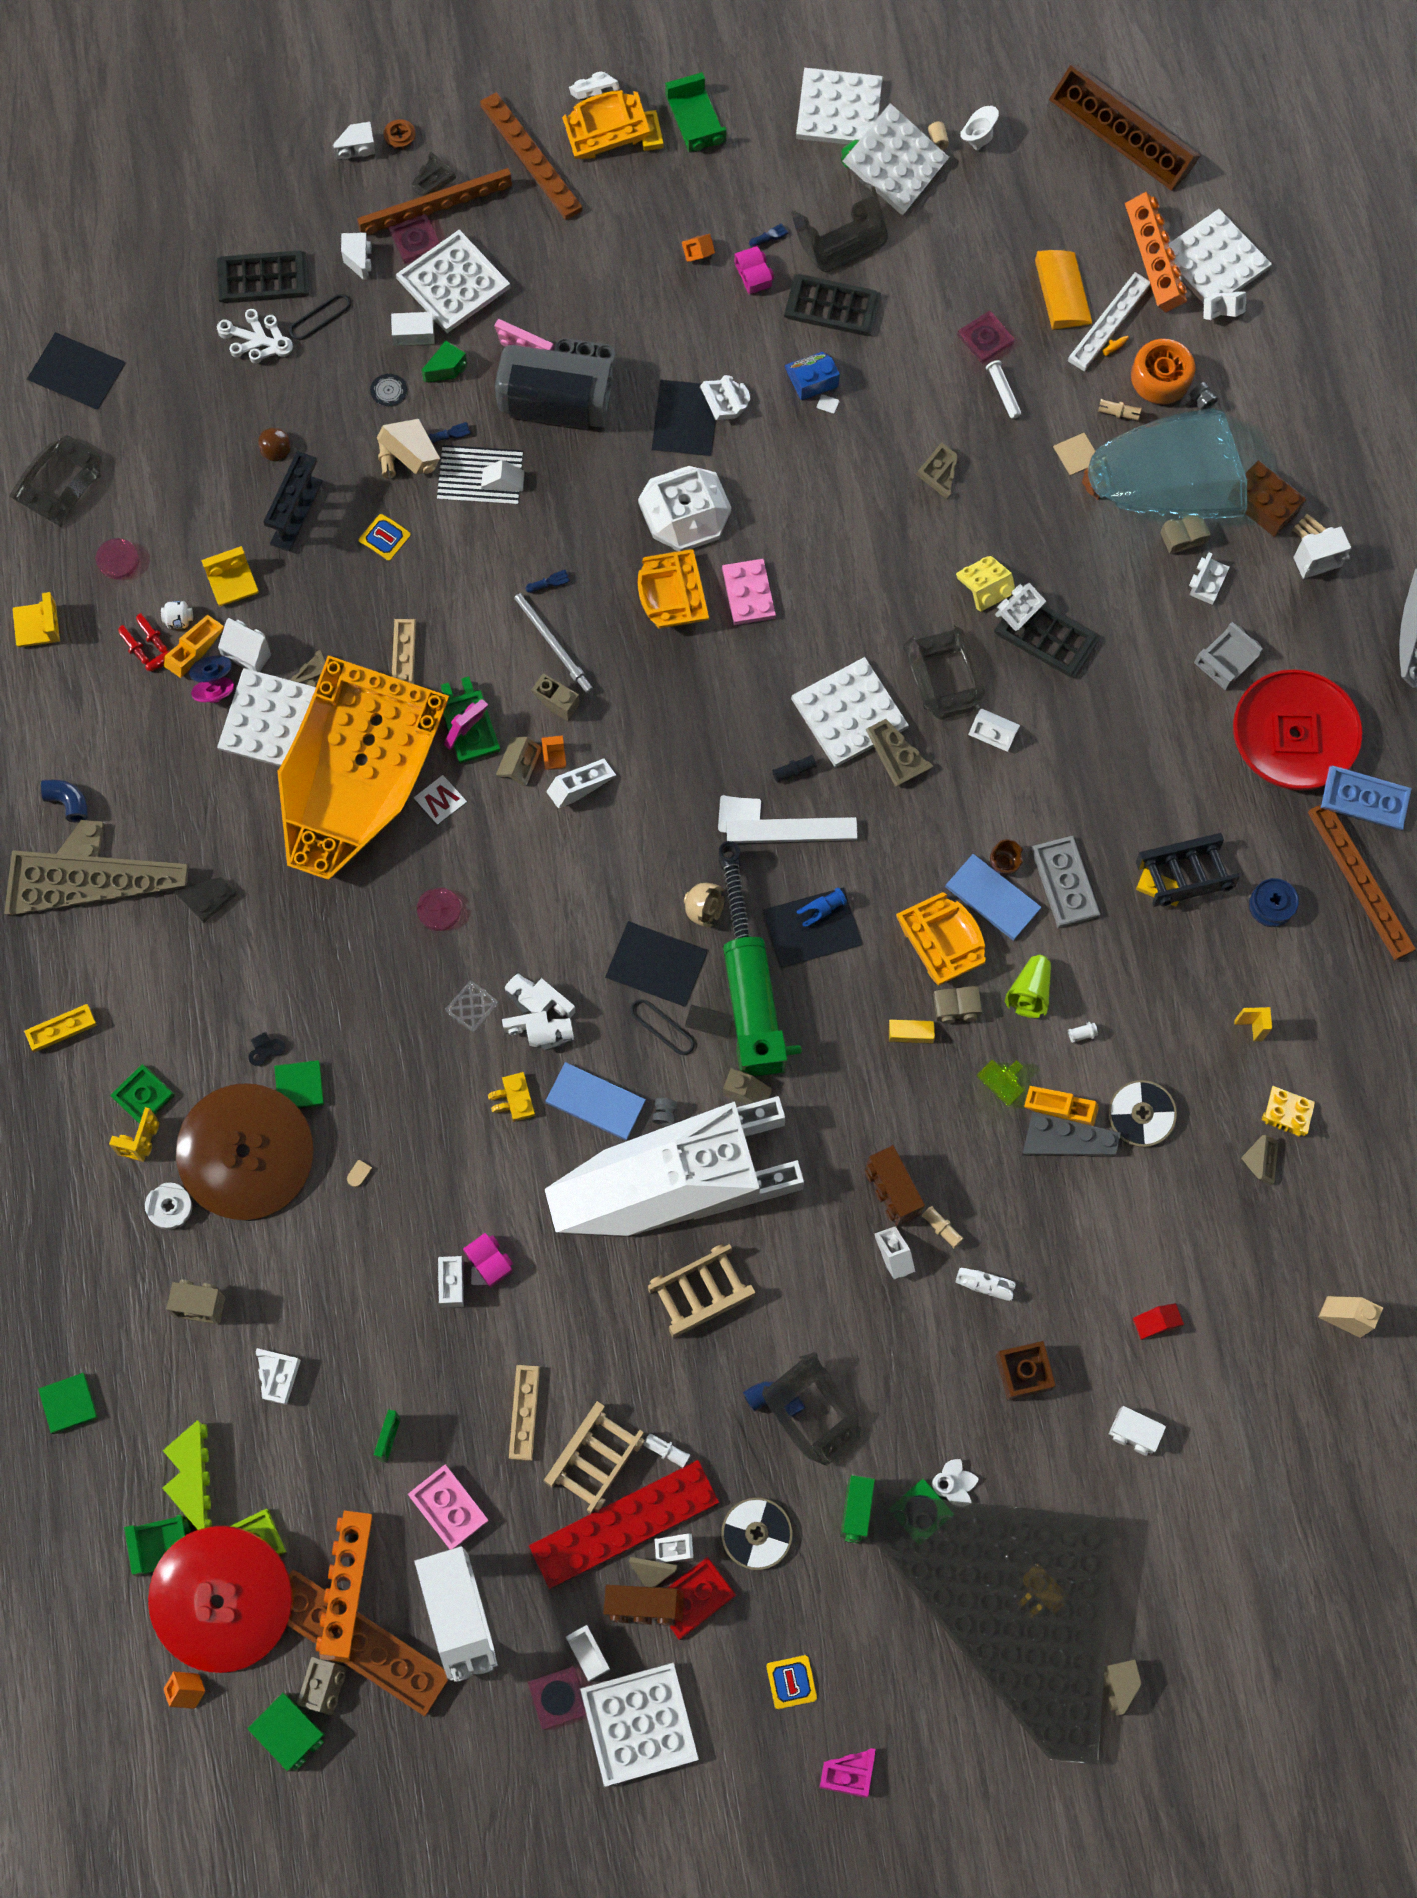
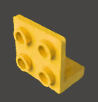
[201,546,259,607]
[13,592,60,647]
[109,1107,159,1162]

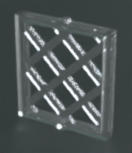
[445,980,499,1033]

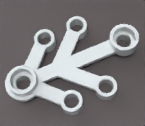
[217,309,293,363]

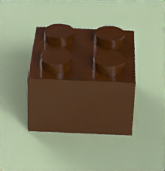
[995,1341,1056,1401]

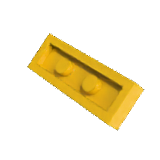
[24,1004,97,1053]

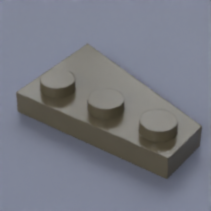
[865,719,934,786]

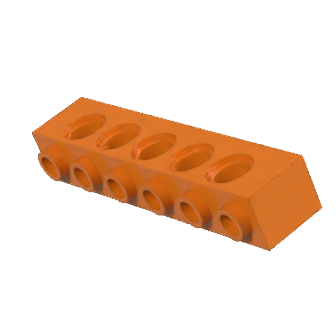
[1125,192,1187,313]
[316,1510,372,1663]

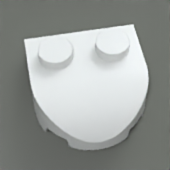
[700,375,750,420]

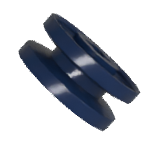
[1249,878,1299,927]

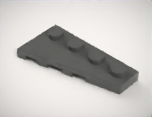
[1022,1111,1121,1156]

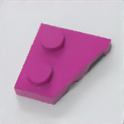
[444,699,488,750]
[819,1749,876,1798]

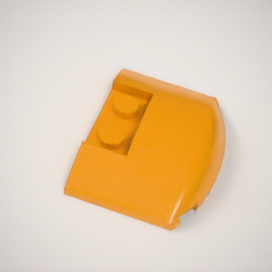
[562,90,651,159]
[638,549,709,629]
[896,892,986,986]

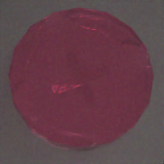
[96,538,139,579]
[417,888,461,931]

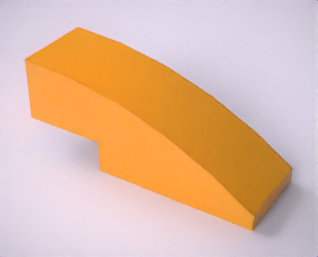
[164,615,224,678]
[1024,1086,1099,1126]

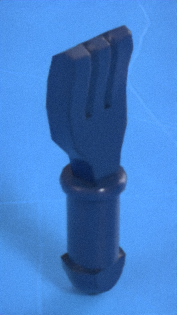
[749,223,789,248]
[428,422,471,443]
[525,570,570,593]

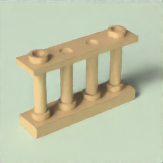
[648,1244,755,1338]
[544,1401,645,1514]

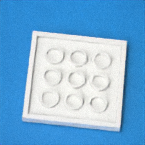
[796,68,882,144]
[843,103,949,215]
[1169,209,1272,304]
[396,230,510,333]
[791,657,909,767]
[217,668,316,766]
[580,1663,699,1787]

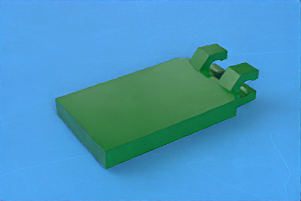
[441,676,500,764]

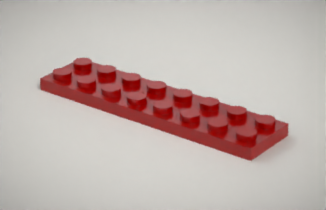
[529,1460,719,1590]

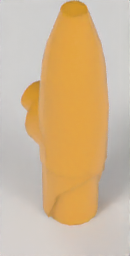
[1102,336,1129,356]

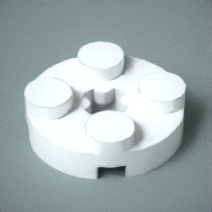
[145,1183,192,1229]

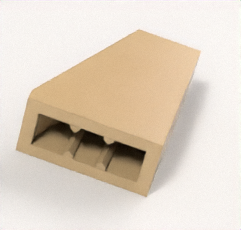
[377,419,440,474]
[1318,1296,1383,1338]

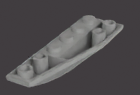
[1400,569,1417,688]

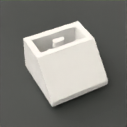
[218,618,271,672]

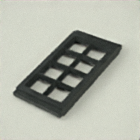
[217,250,309,303]
[784,274,881,336]
[994,604,1100,678]

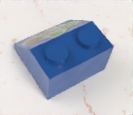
[785,352,840,400]

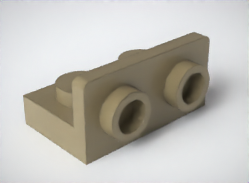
[296,1657,347,1715]

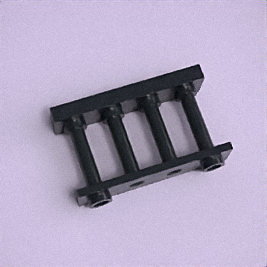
[263,451,323,552]
[1136,833,1240,907]

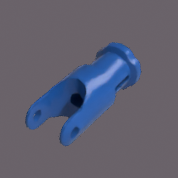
[797,887,847,927]

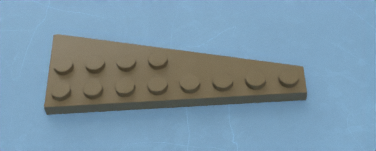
[4,850,189,916]

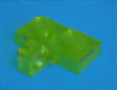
[976,1059,1024,1107]

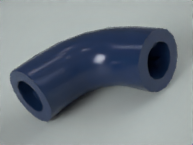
[41,779,88,823]
[742,1381,806,1420]

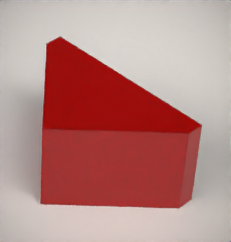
[1132,1303,1184,1340]

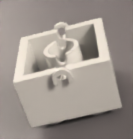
[1293,527,1351,579]

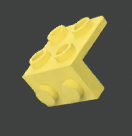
[956,556,1015,612]

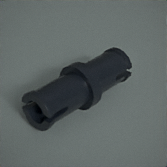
[772,754,817,782]

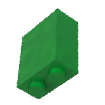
[840,1475,875,1544]
[247,1693,326,1772]

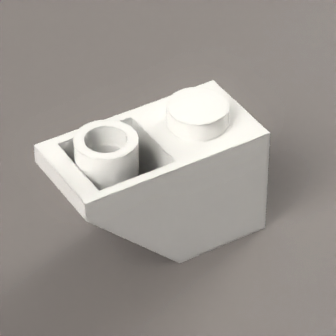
[333,122,375,160]
[341,233,371,279]

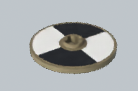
[1108,1080,1177,1147]
[721,1498,792,1570]

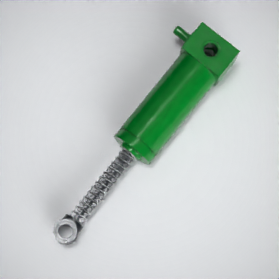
[718,841,802,1077]

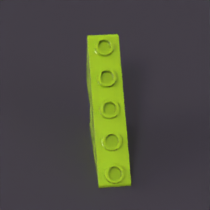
[163,1420,212,1530]

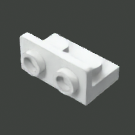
[1189,552,1230,605]
[995,583,1046,631]

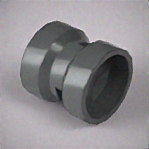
[1189,382,1218,412]
[652,1098,677,1126]

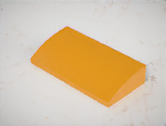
[1035,250,1092,330]

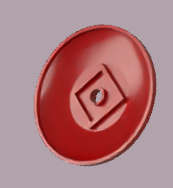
[1233,669,1362,790]
[148,1526,292,1673]

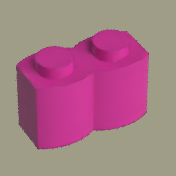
[734,246,774,295]
[463,1233,513,1288]

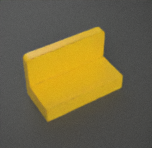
[1234,1007,1272,1041]

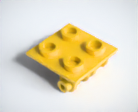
[1261,1086,1315,1137]

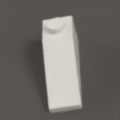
[547,759,616,808]

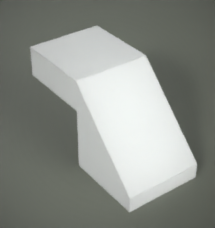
[1203,292,1246,320]

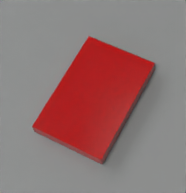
[668,1557,736,1640]

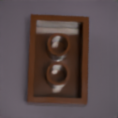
[1227,460,1306,537]
[864,1145,925,1227]
[603,1584,684,1626]

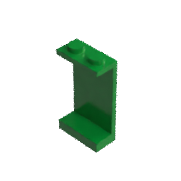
[665,72,726,152]

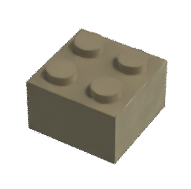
[166,1280,225,1325]

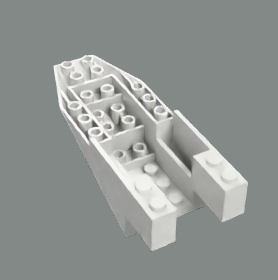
[545,1096,804,1236]

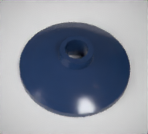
[189,655,232,682]

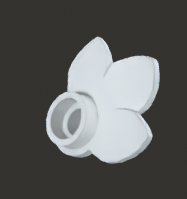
[932,1459,978,1507]

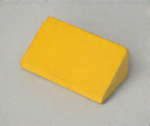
[889,1020,935,1043]

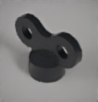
[248,1032,285,1066]

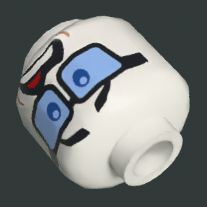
[161,601,193,629]

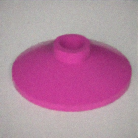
[191,677,234,703]

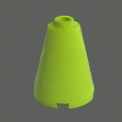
[1005,955,1051,1018]

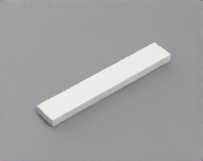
[1068,272,1151,372]
[726,817,857,843]

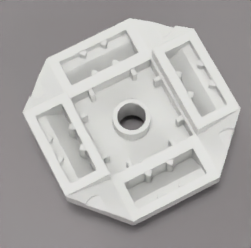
[638,466,731,551]

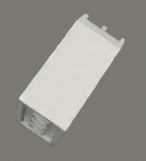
[415,1546,498,1682]

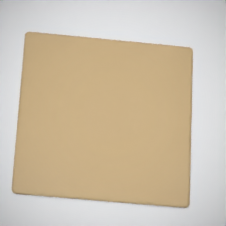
[1053,433,1101,475]

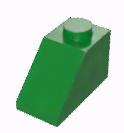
[421,341,467,383]

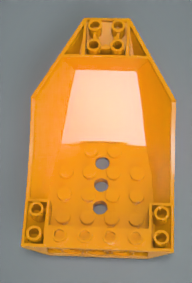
[277,655,449,880]

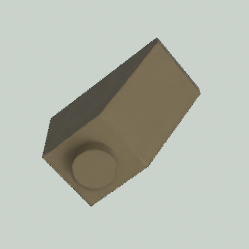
[723,1068,772,1104]

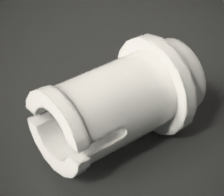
[1068,1022,1098,1043]

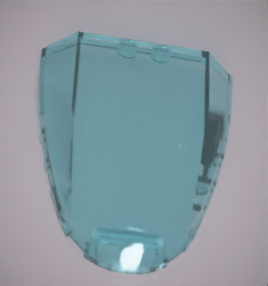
[1088,408,1247,518]

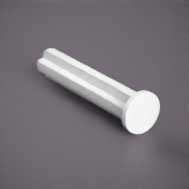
[986,360,1021,419]

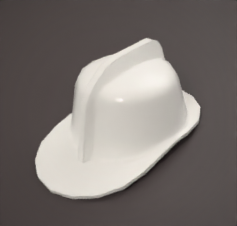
[961,106,999,151]

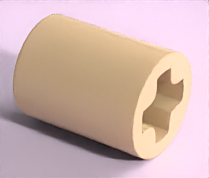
[928,122,949,150]

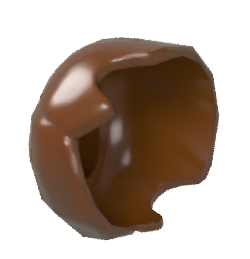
[258,428,291,461]
[990,839,1023,875]

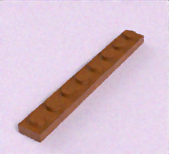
[480,92,582,220]
[357,168,512,235]
[1308,805,1416,961]

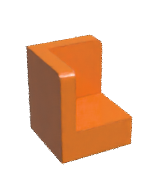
[682,233,715,262]
[541,735,566,770]
[164,1671,205,1709]

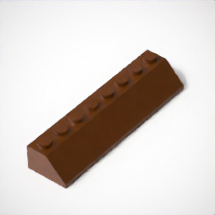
[1049,65,1201,191]

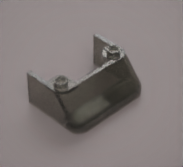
[791,179,888,272]

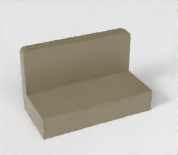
[496,737,542,785]

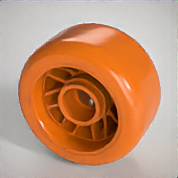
[1131,339,1195,405]

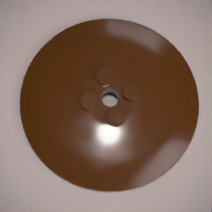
[176,1083,314,1220]

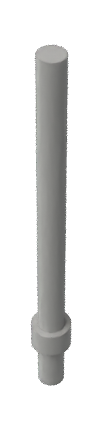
[514,593,593,693]

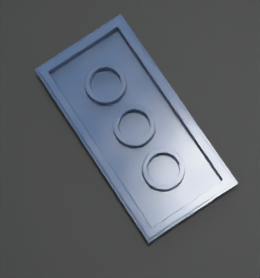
[1321,766,1412,831]
[945,854,1041,941]
[545,1062,646,1141]

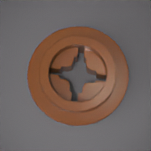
[384,119,415,149]

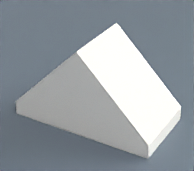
[481,460,525,491]
[655,1534,693,1563]

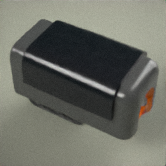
[495,338,615,429]

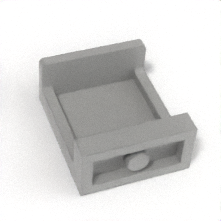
[1194,622,1263,690]

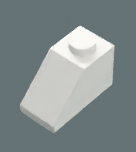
[874,1226,915,1279]

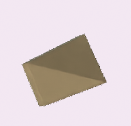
[1241,1135,1278,1185]
[629,1557,677,1587]

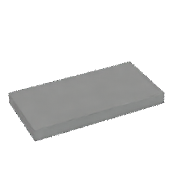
[1031,836,1100,928]

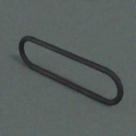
[289,294,350,340]
[630,999,694,1055]

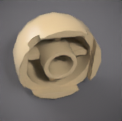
[684,882,725,928]

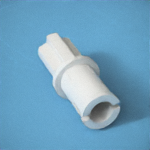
[644,1434,690,1468]

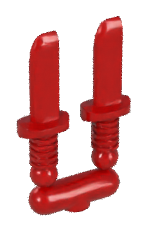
[118,613,170,672]

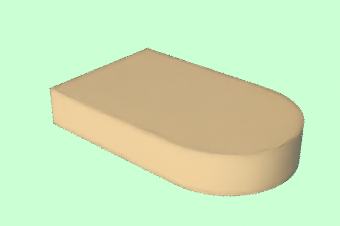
[347,1160,372,1187]

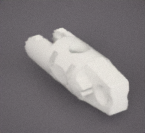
[956,1268,1016,1301]

